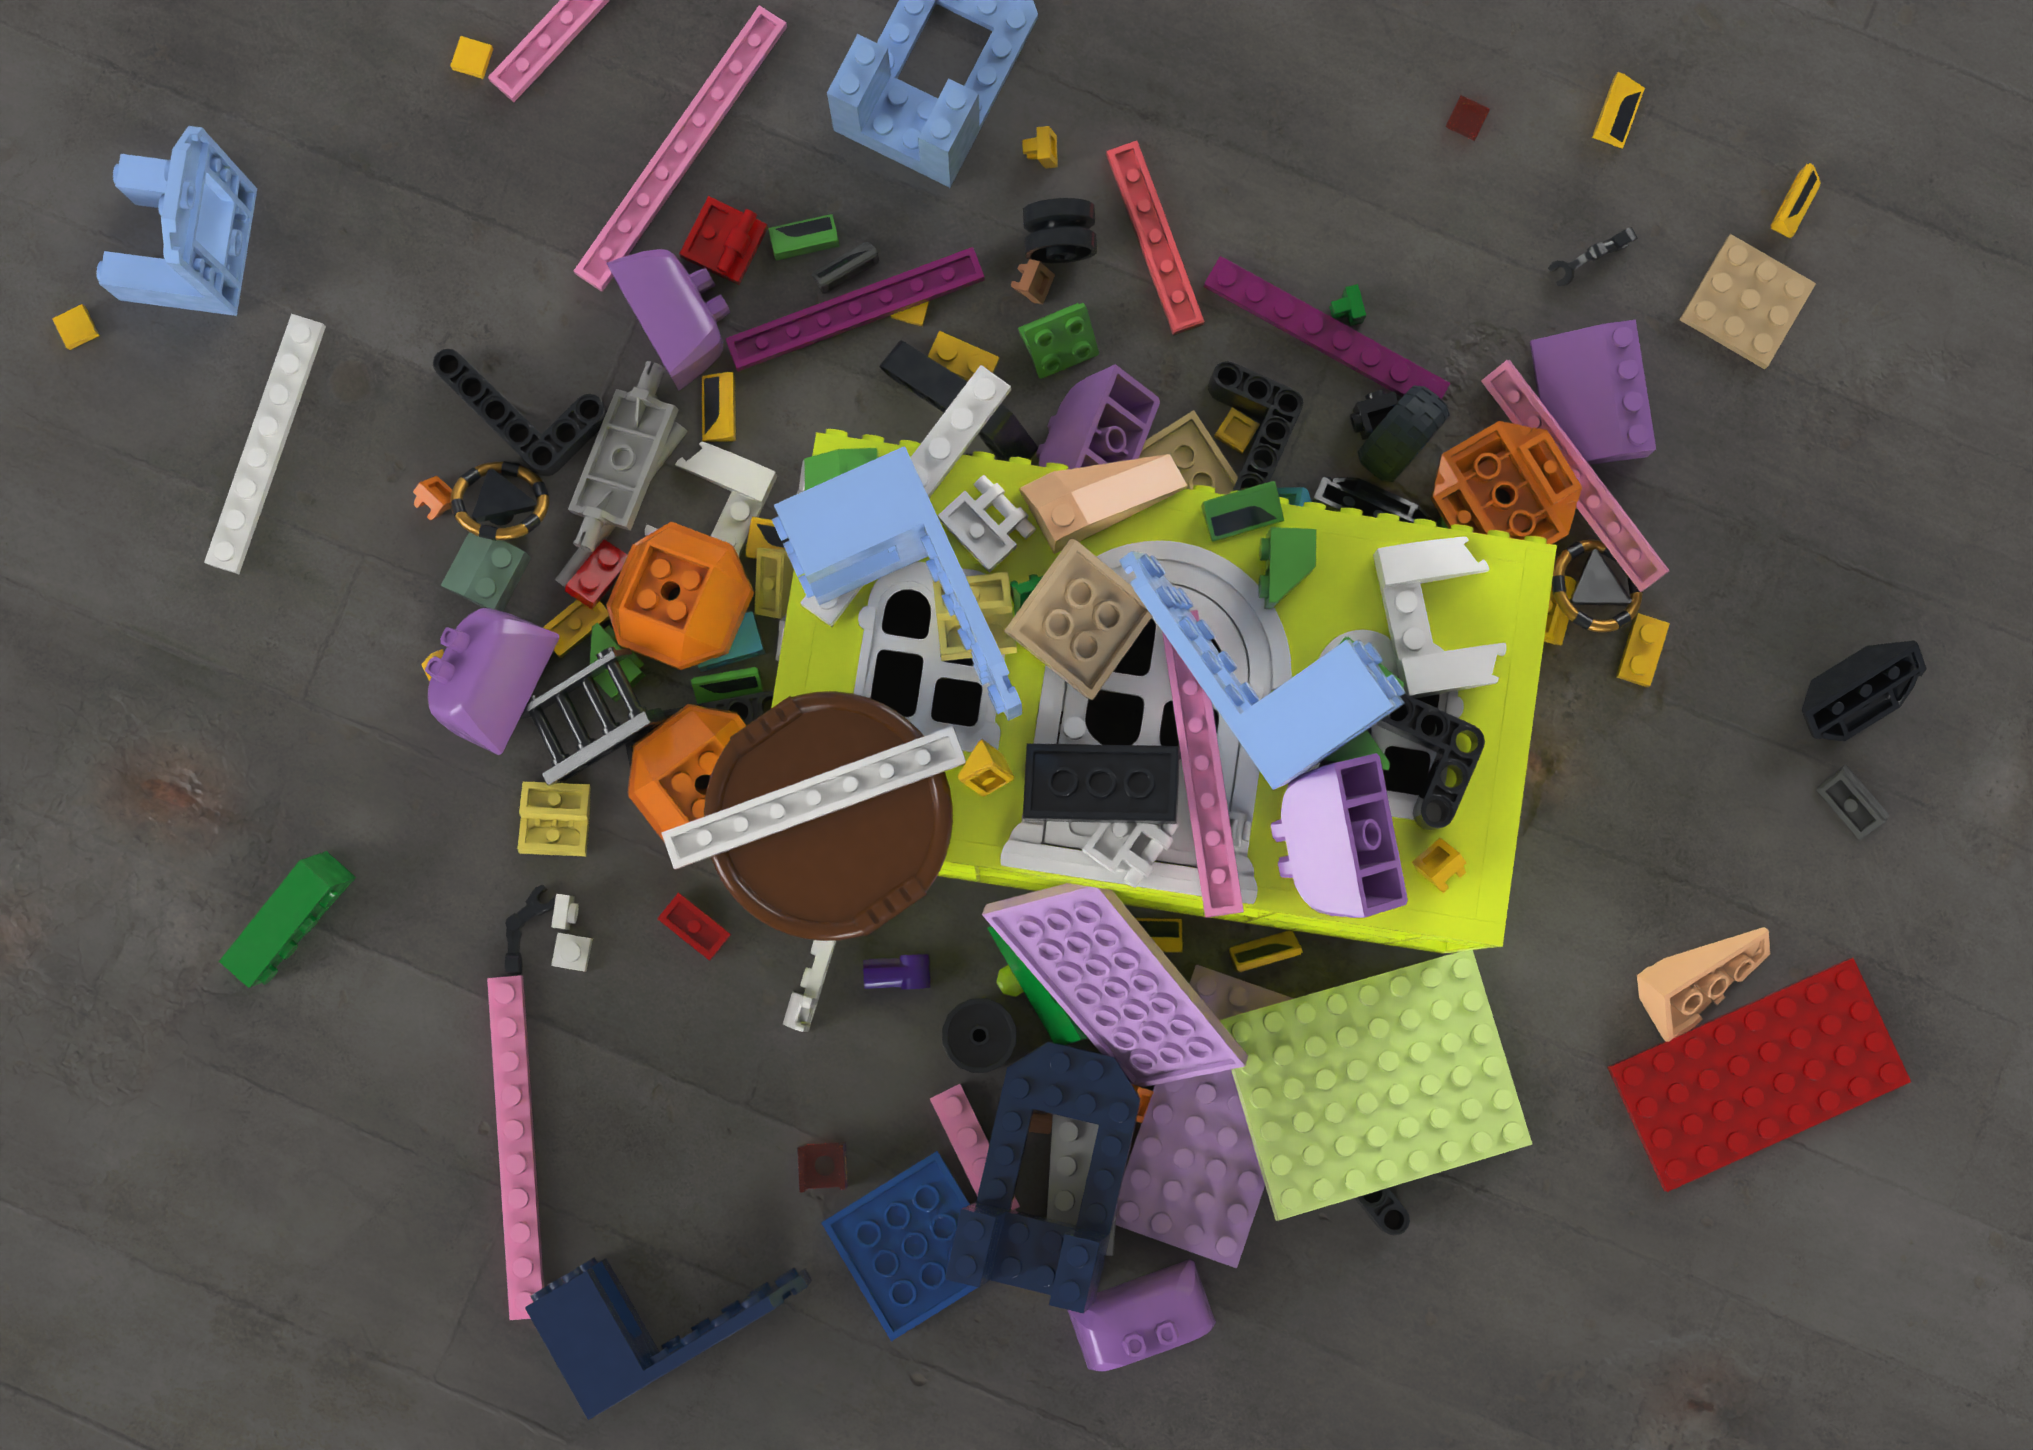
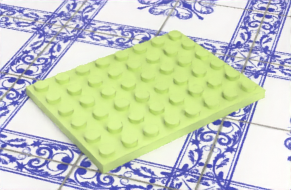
[1219,950,1532,1221]

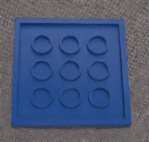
[821,1151,978,1341]

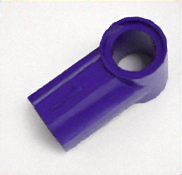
[863,954,931,990]

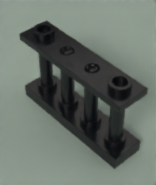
[520,646,667,785]

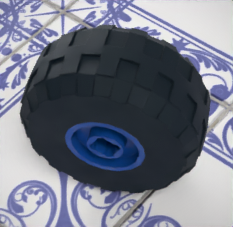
[1357,385,1450,482]

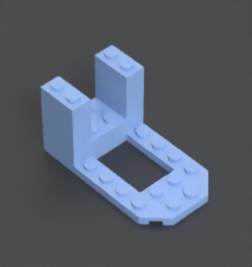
[827,0,1038,188]
[97,126,257,316]
[771,446,1022,721]
[1119,551,1406,790]

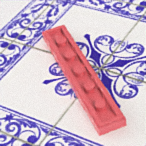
[1106,141,1205,335]

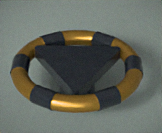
[450,461,549,541]
[1552,539,1643,632]

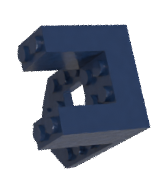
[945,1042,1141,1314]
[525,1257,812,1420]

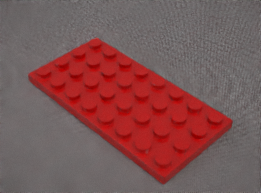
[1607,958,1911,1192]

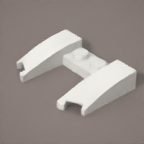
[645,441,778,557]
[1373,536,1506,699]
[783,940,836,1032]

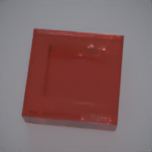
[1445,95,1490,141]

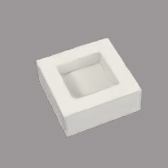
[551,894,579,930]
[551,933,593,972]

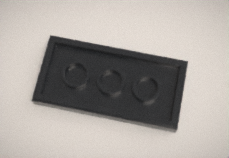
[1023,744,1180,824]

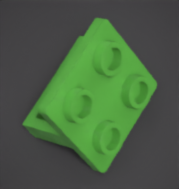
[1018,303,1099,379]

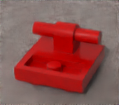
[679,196,768,285]

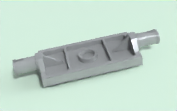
[568,361,679,552]
[1047,1114,1117,1256]

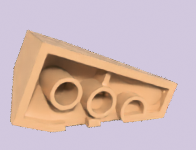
[1019,454,1187,554]
[1637,927,1770,1042]

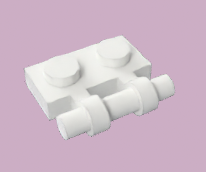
[937,475,1036,573]
[1082,823,1179,888]

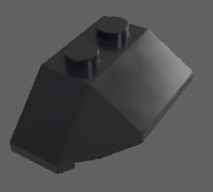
[1312,477,1437,527]
[1801,640,1927,741]

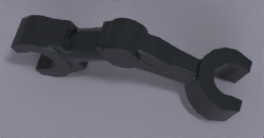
[1548,227,1638,286]
[505,885,555,974]

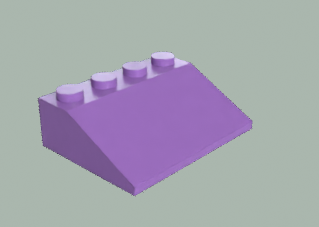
[1530,320,1656,465]

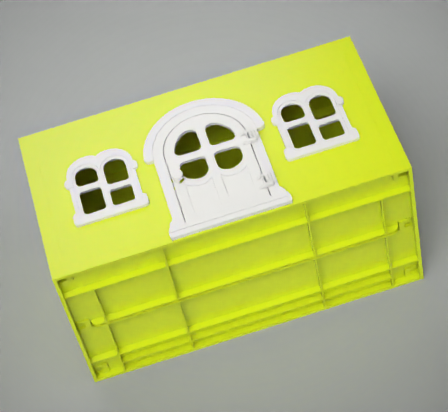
[771,429,1557,954]

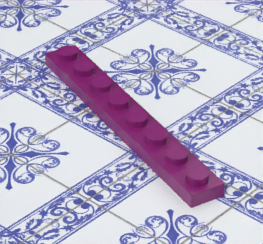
[725,247,985,372]
[1203,256,1450,399]

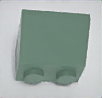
[441,532,531,611]

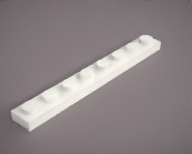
[204,314,326,574]
[800,365,1011,627]
[661,726,966,869]

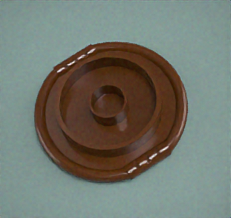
[704,691,953,941]

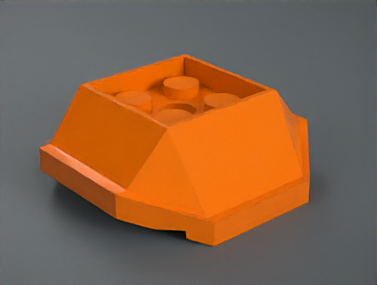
[1431,421,1582,545]
[606,522,754,670]
[627,704,747,843]

